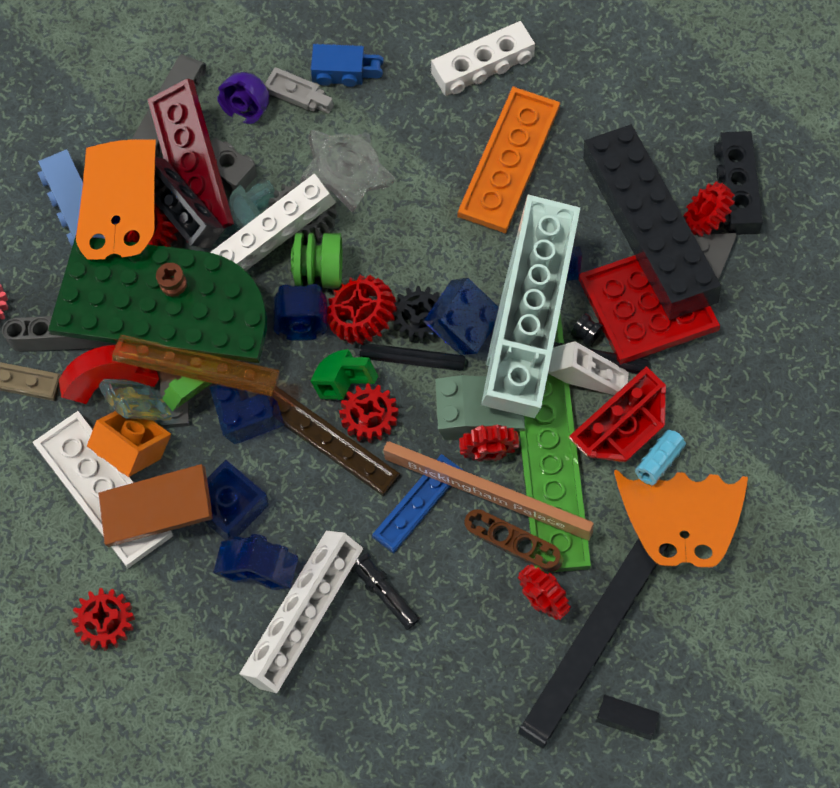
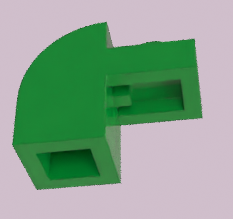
[310,349,378,400]

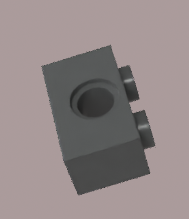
[211,137,257,198]

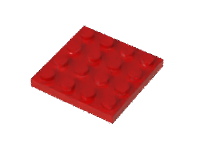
[579,255,720,364]

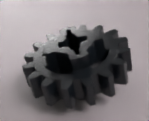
[393,286,449,343]

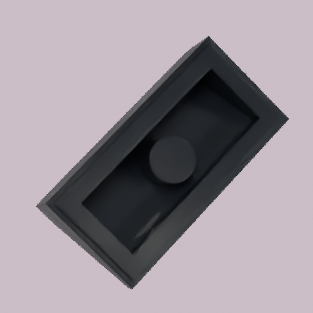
[596,694,659,740]

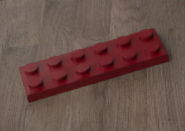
[147,78,234,243]

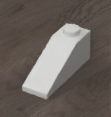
[548,341,629,395]

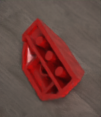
[569,366,666,462]

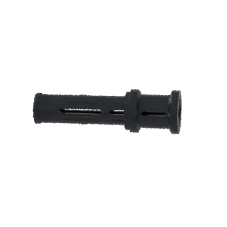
[350,553,420,630]

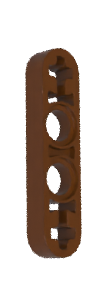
[464,509,563,572]

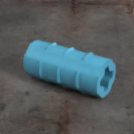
[635,430,686,485]

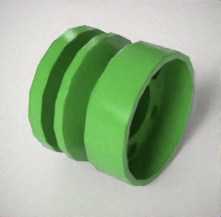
[291,233,343,289]

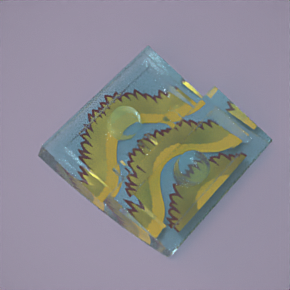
[99,379,173,421]

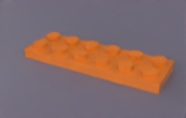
[457,87,560,233]

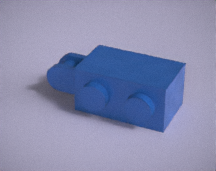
[311,44,384,87]

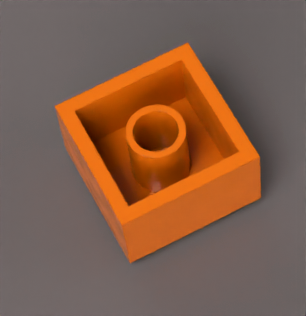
[87,404,171,477]

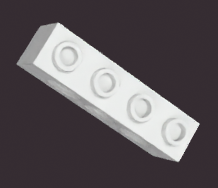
[431,21,535,96]

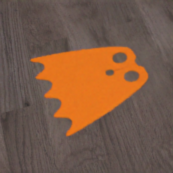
[614,470,748,567]

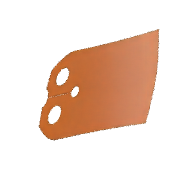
[76,139,156,260]

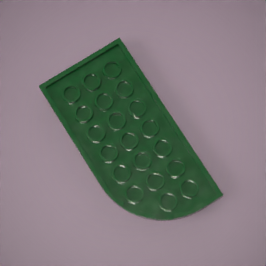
[48,236,267,363]

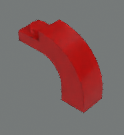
[59,345,159,404]

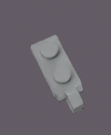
[265,68,334,114]

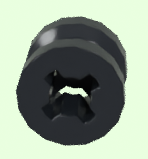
[571,313,603,347]

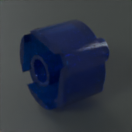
[273,284,327,341]

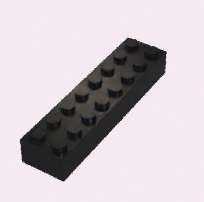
[583,124,722,320]

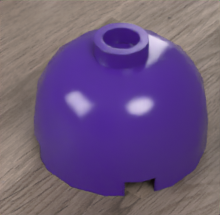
[217,72,269,124]

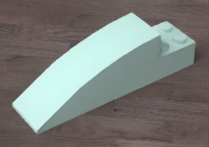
[481,195,580,418]

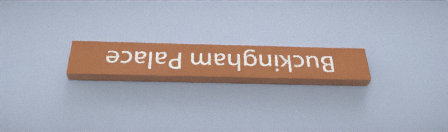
[383,441,593,541]

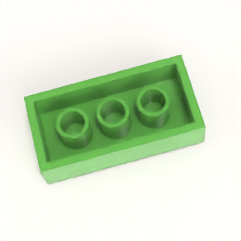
[162,356,231,411]

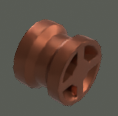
[156,263,187,297]

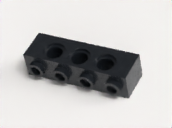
[714,131,763,235]
[154,157,225,249]

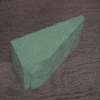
[435,375,525,440]

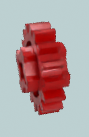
[683,181,735,237]
[339,383,399,443]
[459,425,519,462]
[518,564,571,620]
[71,588,135,651]

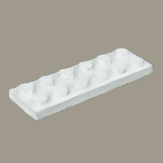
[33,411,173,569]

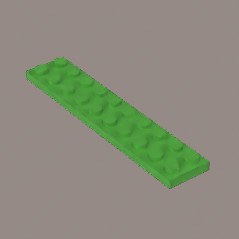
[519,314,591,573]

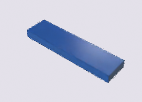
[372,454,463,554]

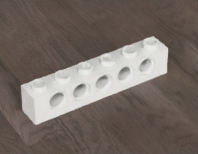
[210,173,336,271]
[240,531,363,693]

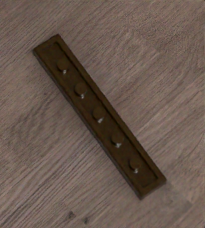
[254,383,400,497]

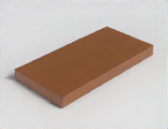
[98,464,213,547]

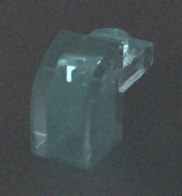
[228,180,274,232]

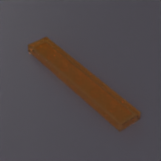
[112,335,280,396]

